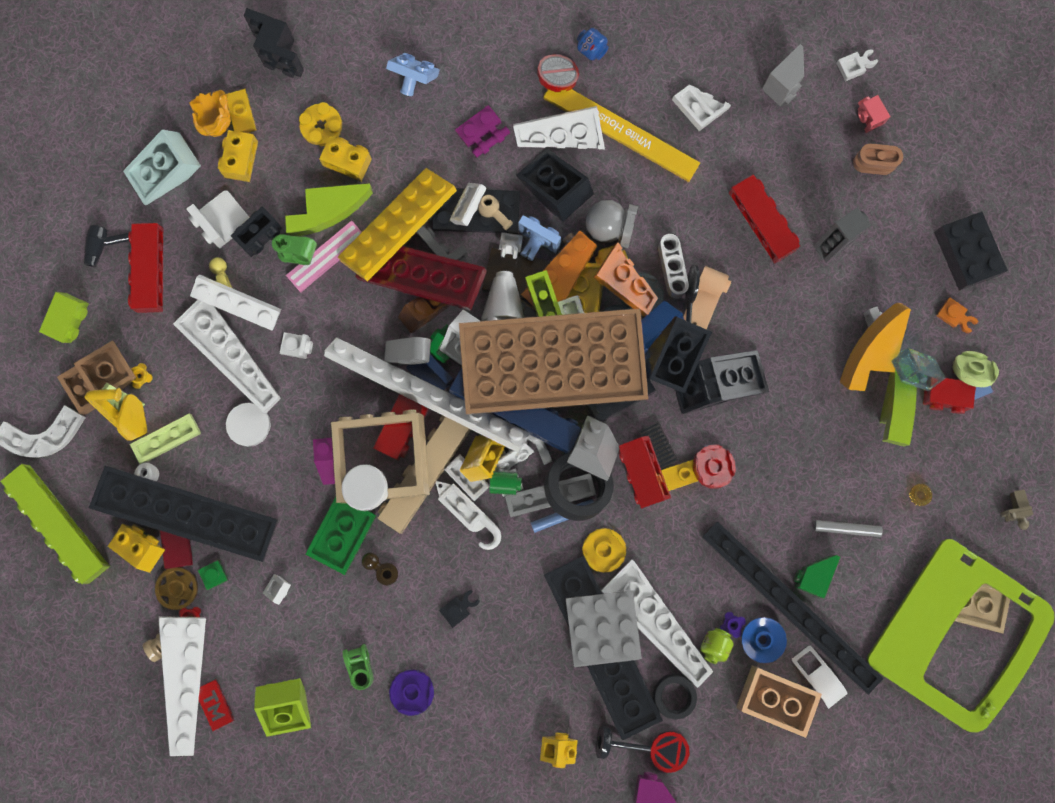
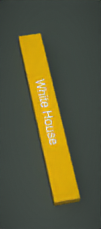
[544,89,700,182]

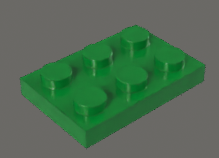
[305,497,377,575]

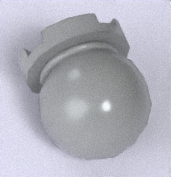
[586,200,638,249]

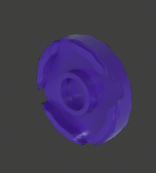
[389,669,434,716]

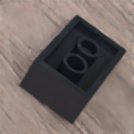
[516,148,594,221]
[645,316,712,393]

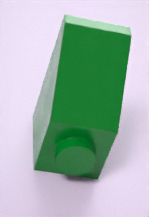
[794,555,840,599]

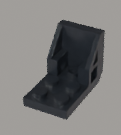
[675,350,769,414]

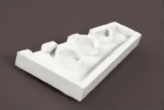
[513,106,605,149]

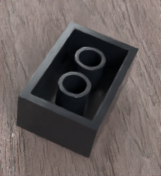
[934,211,1008,291]

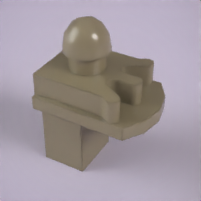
[1000,490,1034,530]

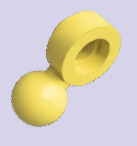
[209,257,232,288]

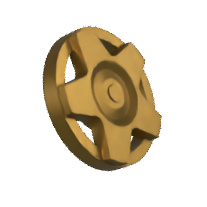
[155,567,198,610]

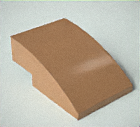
[57,340,136,416]

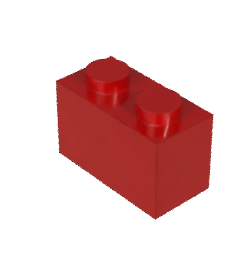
[923,376,976,414]

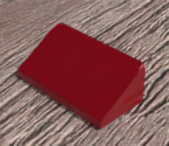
[160,531,193,569]

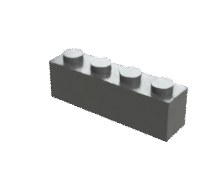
[814,207,871,263]

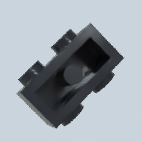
[230,206,282,257]

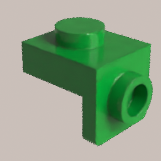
[430,324,450,363]

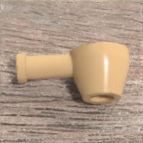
[478,195,513,230]

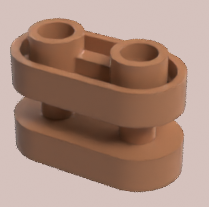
[853,144,903,175]

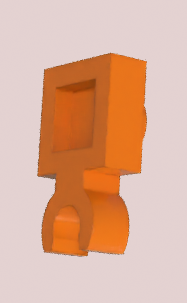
[936,297,979,334]

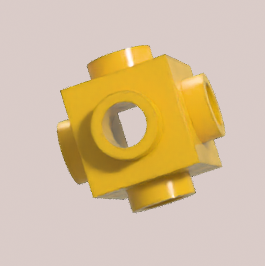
[540,733,577,768]

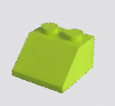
[254,678,311,737]

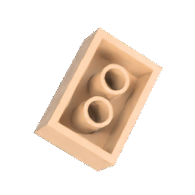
[736,665,822,738]

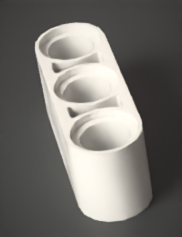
[658,234,689,299]

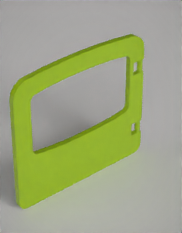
[867,539,1054,732]

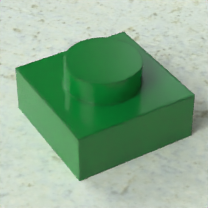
[198,560,229,590]

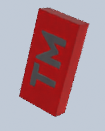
[199,679,235,731]

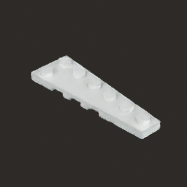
[173,300,281,414]
[601,559,713,688]
[158,616,206,756]

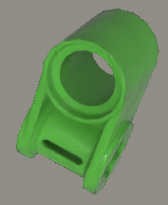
[272,234,317,265]
[343,644,374,690]

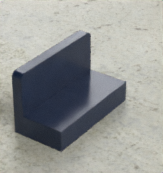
[406,355,454,390]

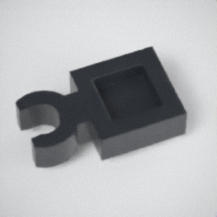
[439,590,480,628]

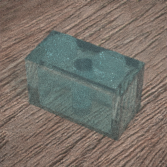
[891,348,945,391]

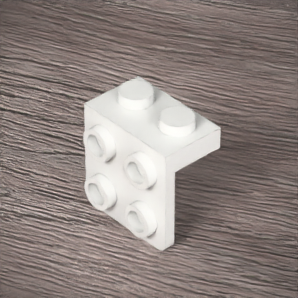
[187,191,250,248]

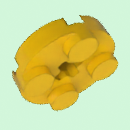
[299,102,342,146]

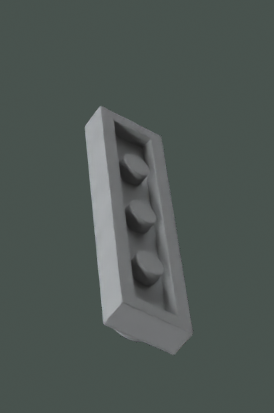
[505,474,596,518]

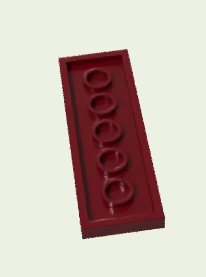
[355,246,487,311]

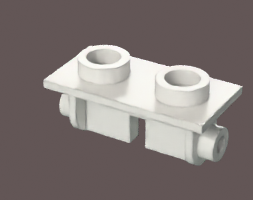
[495,441,534,472]

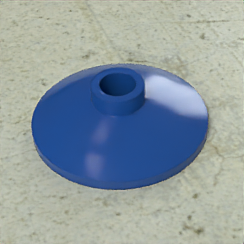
[741,617,787,663]

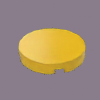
[582,528,626,573]

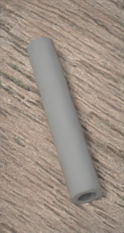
[814,520,883,537]

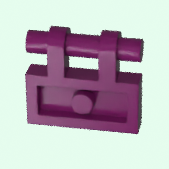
[455,105,510,158]

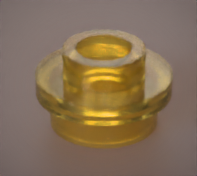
[909,484,932,506]

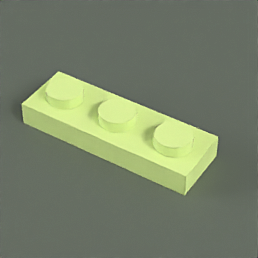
[130,413,201,464]

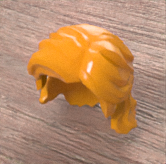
[189,90,231,137]

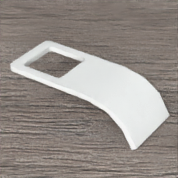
[792,646,848,709]

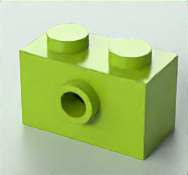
[39,292,89,343]

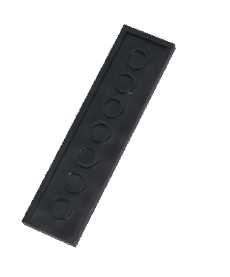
[89,466,278,562]
[544,556,663,741]

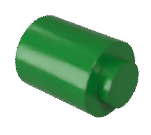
[489,471,522,495]

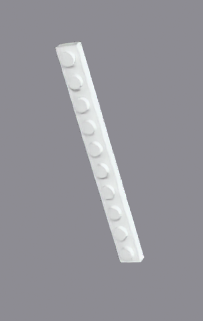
[324,337,530,453]

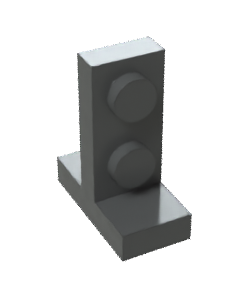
[416,226,468,261]

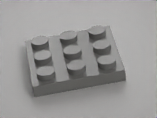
[566,590,642,667]

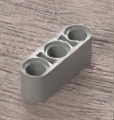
[384,337,431,366]

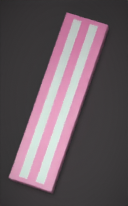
[286,221,362,293]

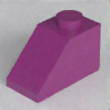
[313,438,335,485]
[634,772,677,803]

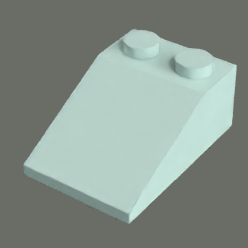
[123,130,201,205]

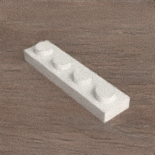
[190,275,281,331]

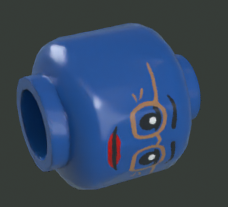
[577,28,609,61]

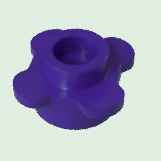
[720,612,746,638]

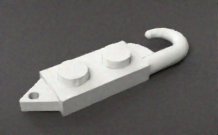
[436,481,501,550]

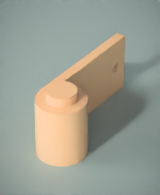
[683,266,732,329]

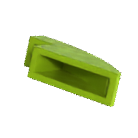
[285,183,373,237]
[879,361,917,447]

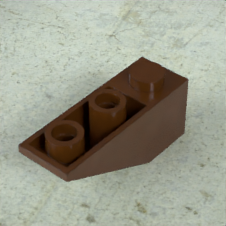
[398,297,451,333]

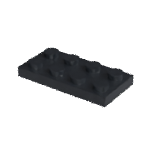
[432,188,520,234]

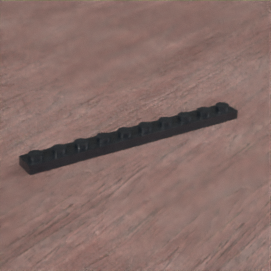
[701,521,884,695]

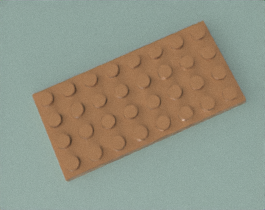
[459,309,648,415]

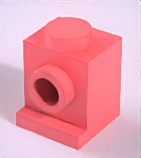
[858,95,890,133]

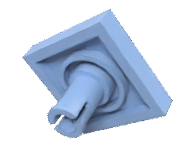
[386,53,440,96]
[519,215,561,261]

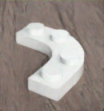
[0,405,86,458]

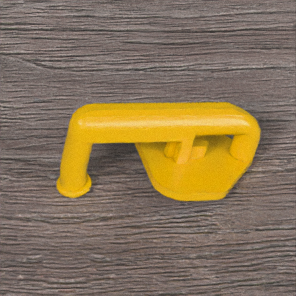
[85,388,147,441]

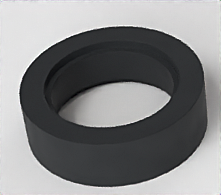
[544,453,614,521]

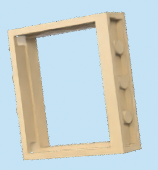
[331,410,430,503]

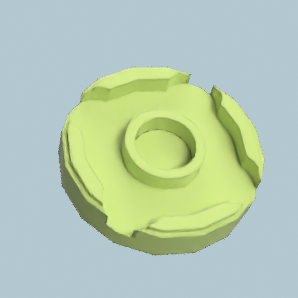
[953,351,999,387]

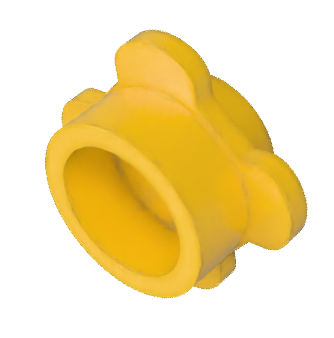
[131,363,153,389]

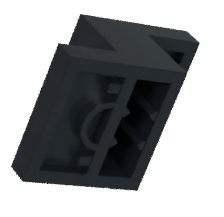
[243,8,304,78]

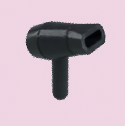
[84,225,129,267]

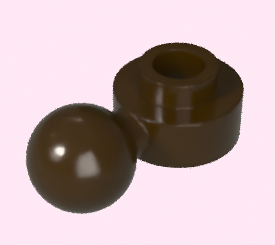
[361,552,398,586]

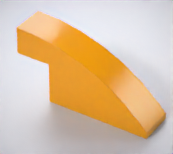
[840,303,911,391]

